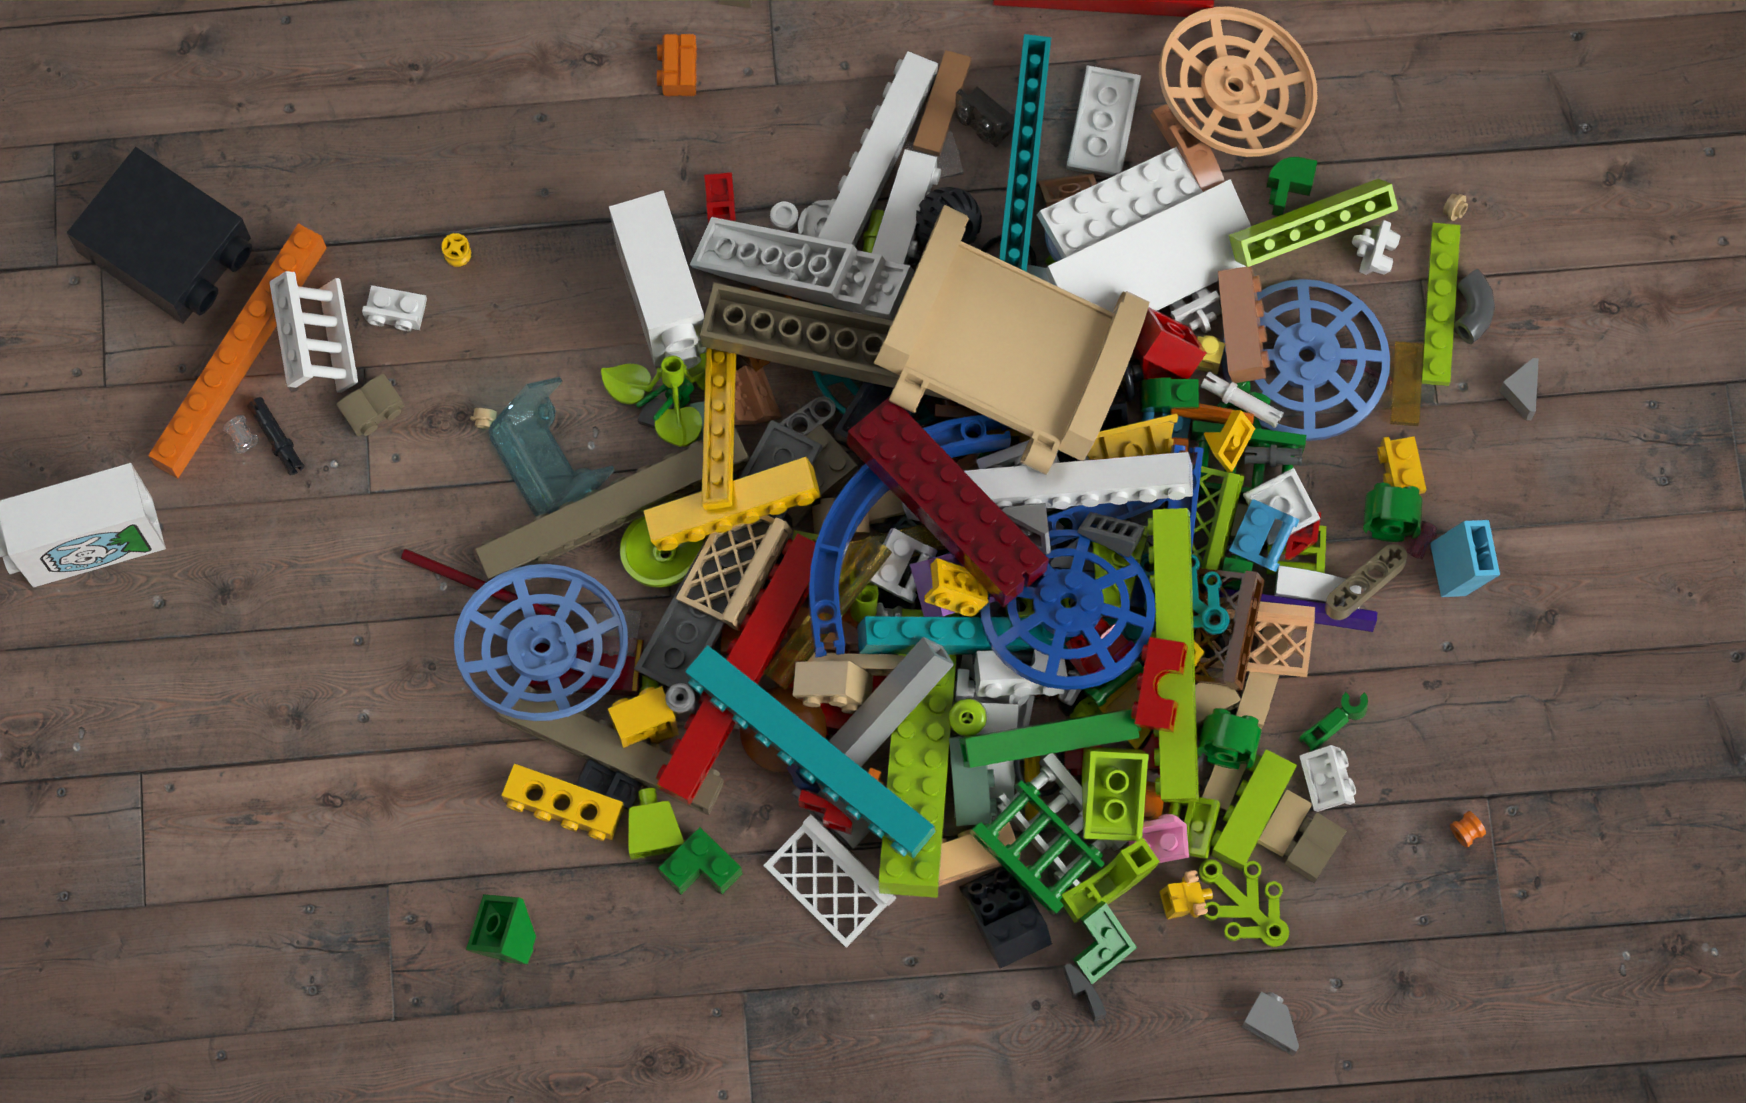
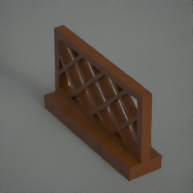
[1193,568,1265,691]

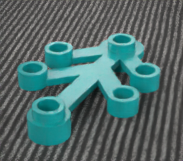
[1140,553,1230,635]

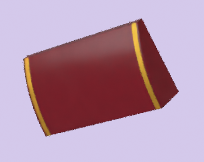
[528,637,644,697]

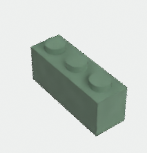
[949,734,997,826]

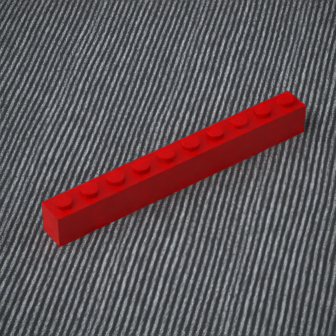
[656,533,816,806]

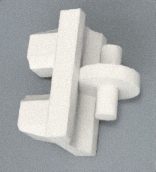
[1352,220,1400,275]
[1169,288,1222,333]

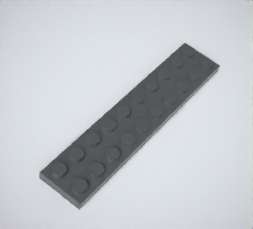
[634,420,823,688]

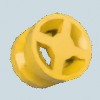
[441,233,471,267]

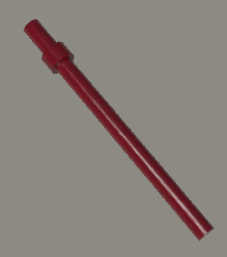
[401,549,557,616]

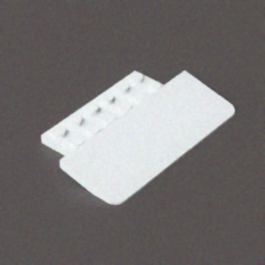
[1037,147,1251,313]

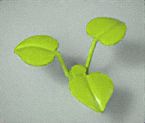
[601,352,706,447]

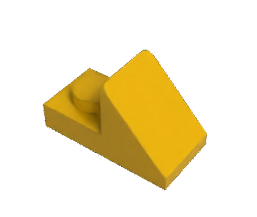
[1204,410,1255,472]

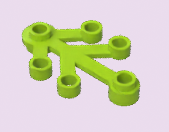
[1198,859,1289,947]

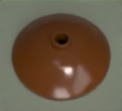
[739,687,827,773]

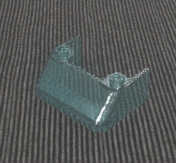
[489,377,615,517]

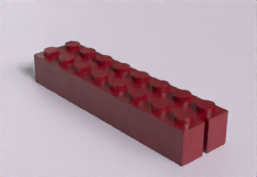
[847,397,1049,607]

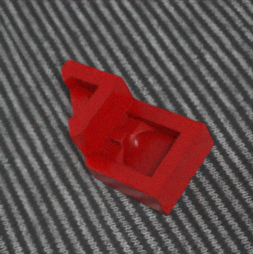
[1285,512,1322,560]

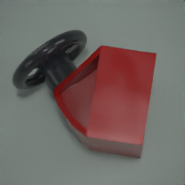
[1119,307,1207,402]

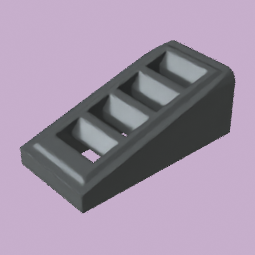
[1077,512,1145,558]

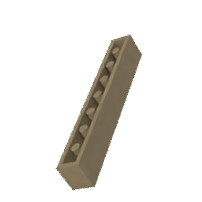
[498,684,724,815]

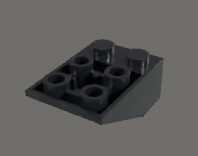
[959,866,1052,969]

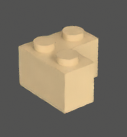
[793,660,873,714]

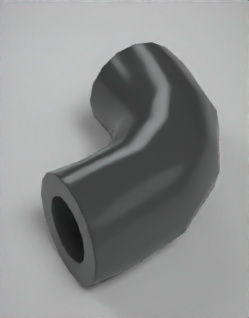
[1454,269,1495,344]

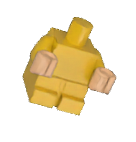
[1159,870,1213,919]

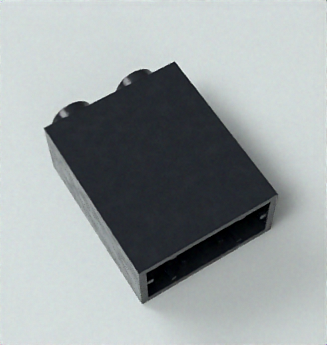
[66,147,252,324]

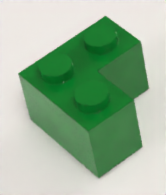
[658,827,742,895]

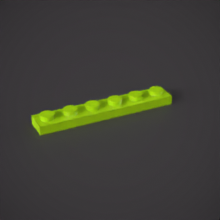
[1421,223,1461,386]

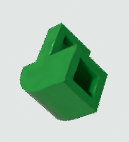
[1266,157,1318,216]
[1139,378,1199,412]

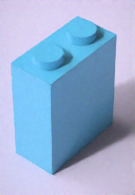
[1430,520,1500,597]

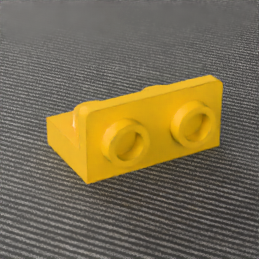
[1377,436,1427,494]
[924,558,988,617]

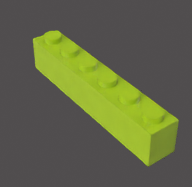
[1228,178,1398,267]

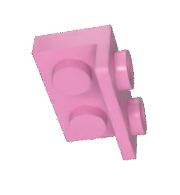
[1129,814,1189,863]

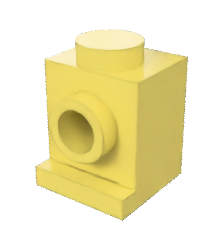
[1196,335,1225,374]

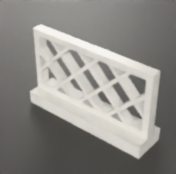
[763,814,897,947]

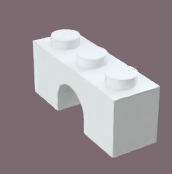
[974,649,1067,698]

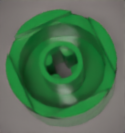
[1363,482,1423,542]
[1197,708,1262,769]

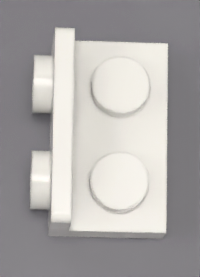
[362,285,427,331]
[1299,745,1356,812]

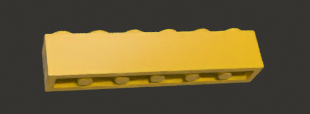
[644,457,821,551]

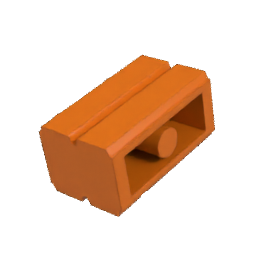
[657,34,697,96]

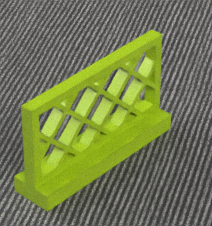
[1149,466,1244,585]

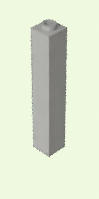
[829,637,954,767]

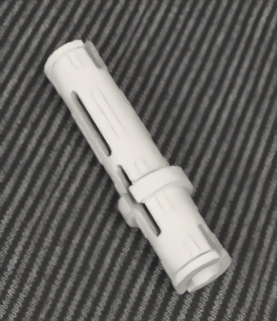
[1201,371,1284,428]

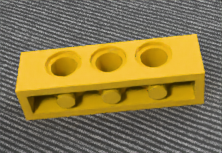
[501,763,625,841]

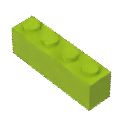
[1211,749,1297,872]

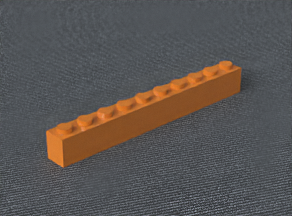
[148,223,327,479]

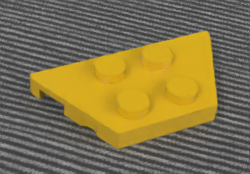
[1087,414,1178,460]

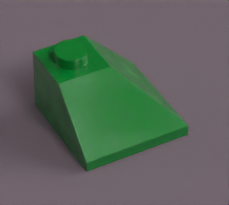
[466,894,536,965]

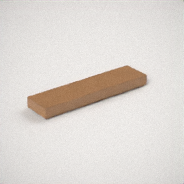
[913,50,972,157]

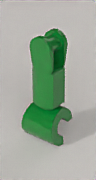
[1298,692,1368,752]

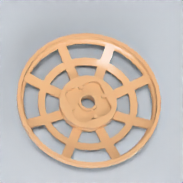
[1159,7,1317,157]

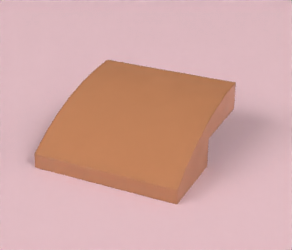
[734,365,781,425]

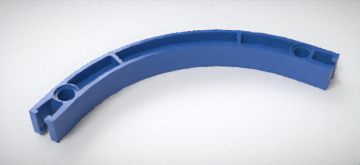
[809,415,1011,658]

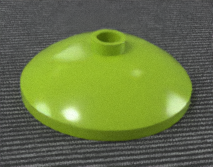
[620,516,705,587]

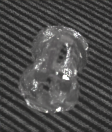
[223,415,259,453]

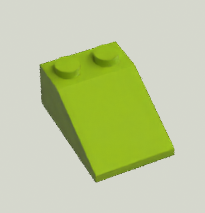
[1082,747,1148,841]

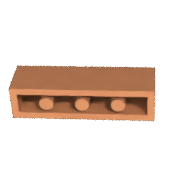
[1218,266,1270,383]

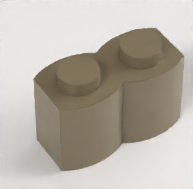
[336,374,405,437]
[1284,812,1347,883]

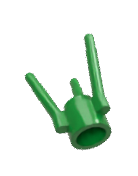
[636,377,694,421]

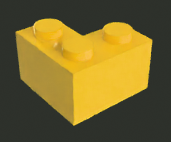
[608,686,679,748]

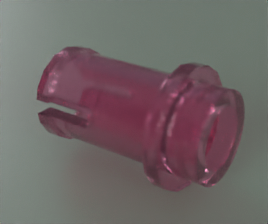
[1407,521,1437,560]

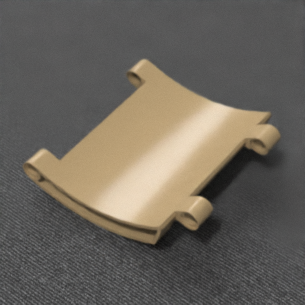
[874,205,1150,475]

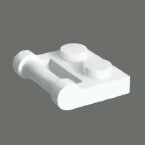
[866,528,938,603]

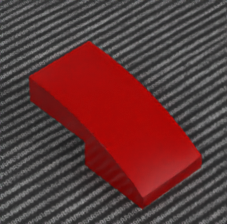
[704,172,736,224]
[798,789,853,835]

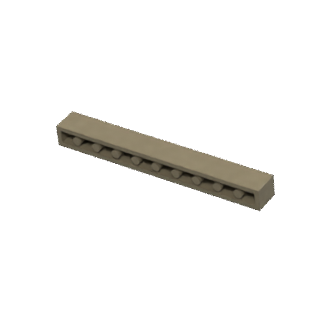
[476,427,750,580]

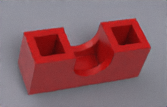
[1132,637,1188,732]

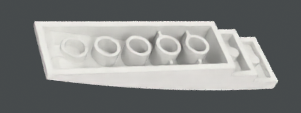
[690,217,914,320]

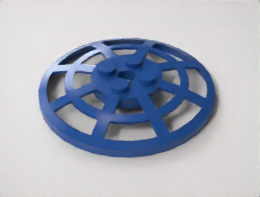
[980,529,1156,690]

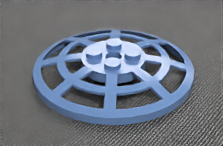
[1221,279,1390,441]
[454,564,628,721]

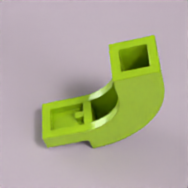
[1060,838,1160,923]

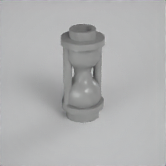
[665,683,698,723]

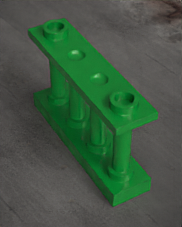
[1190,421,1306,501]
[969,780,1105,915]

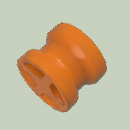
[1450,811,1486,848]

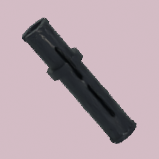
[247,397,305,475]

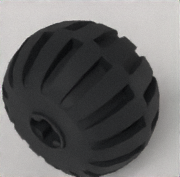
[915,187,982,247]

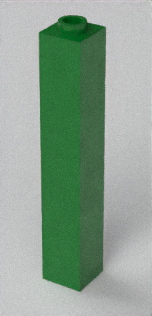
[959,709,1142,768]

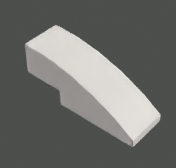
[1274,566,1361,609]

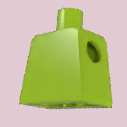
[629,788,684,860]

